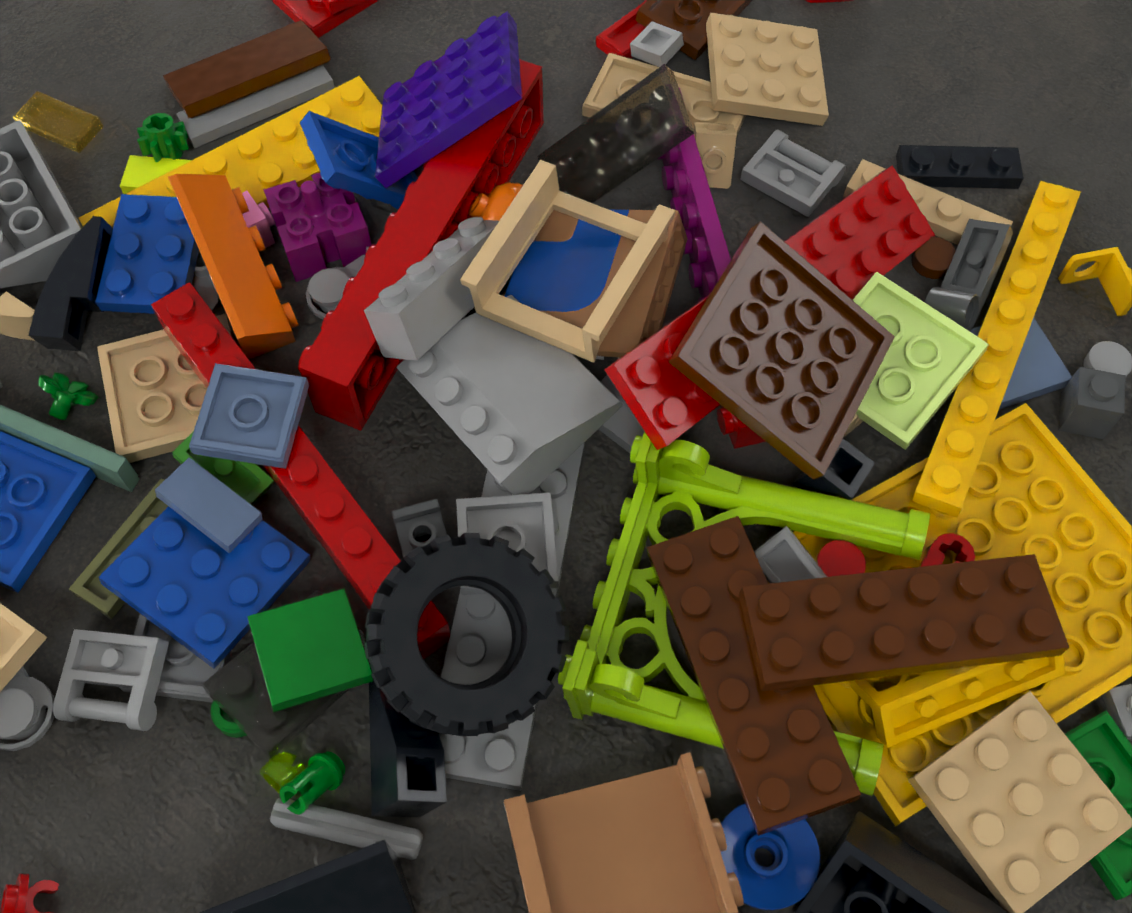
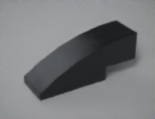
[28,216,113,351]

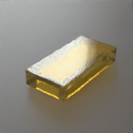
[13,91,103,153]

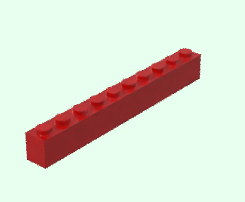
[151,282,450,659]

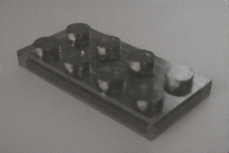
[537,64,694,203]

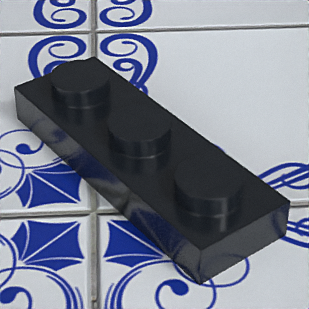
[896,145,1024,189]

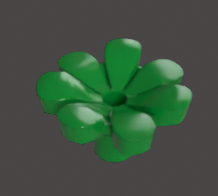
[38,372,98,420]

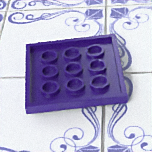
[375,11,522,188]

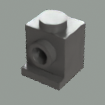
[391,499,447,557]

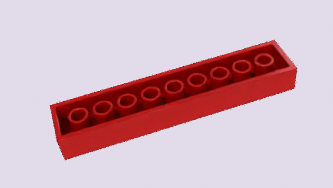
[298,59,544,431]

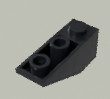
[369,665,447,818]

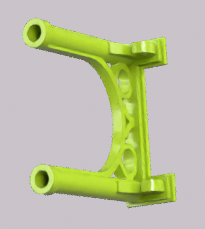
[558,431,930,796]

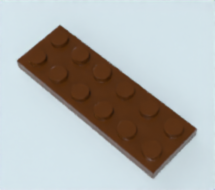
[647,516,861,836]
[739,554,1070,692]

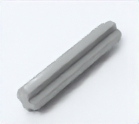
[270,798,423,860]

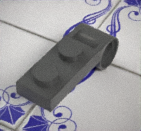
[925,219,1013,331]

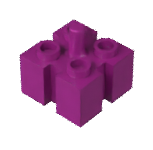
[263,173,372,282]

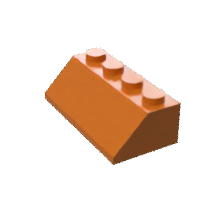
[168,174,299,360]

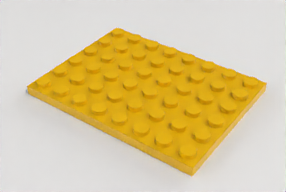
[767,403,1132,826]

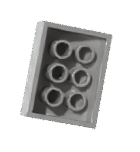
[0,120,83,288]
[397,295,623,495]

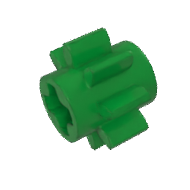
[137,113,189,162]

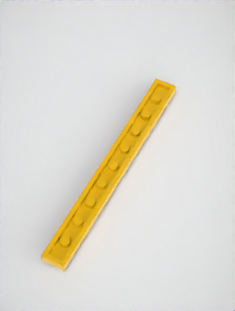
[912,181,1081,518]

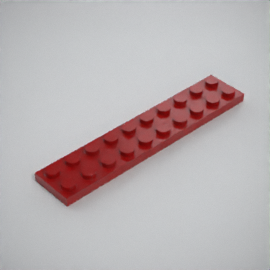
[604,165,935,450]

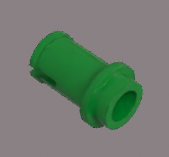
[280,751,346,815]

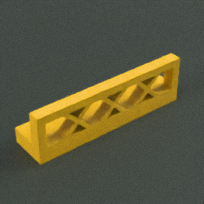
[850,654,1065,748]

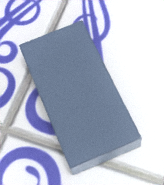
[155,457,262,553]

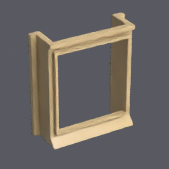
[460,160,675,363]

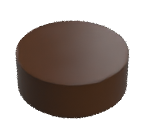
[911,237,956,279]

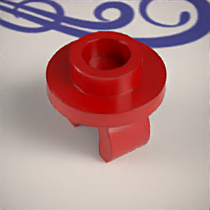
[0,873,59,913]

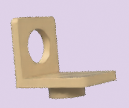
[694,122,737,189]

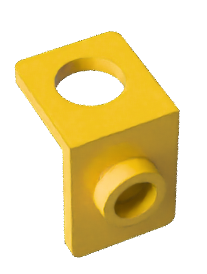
[1058,247,1132,316]

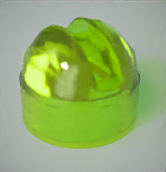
[259,752,305,794]

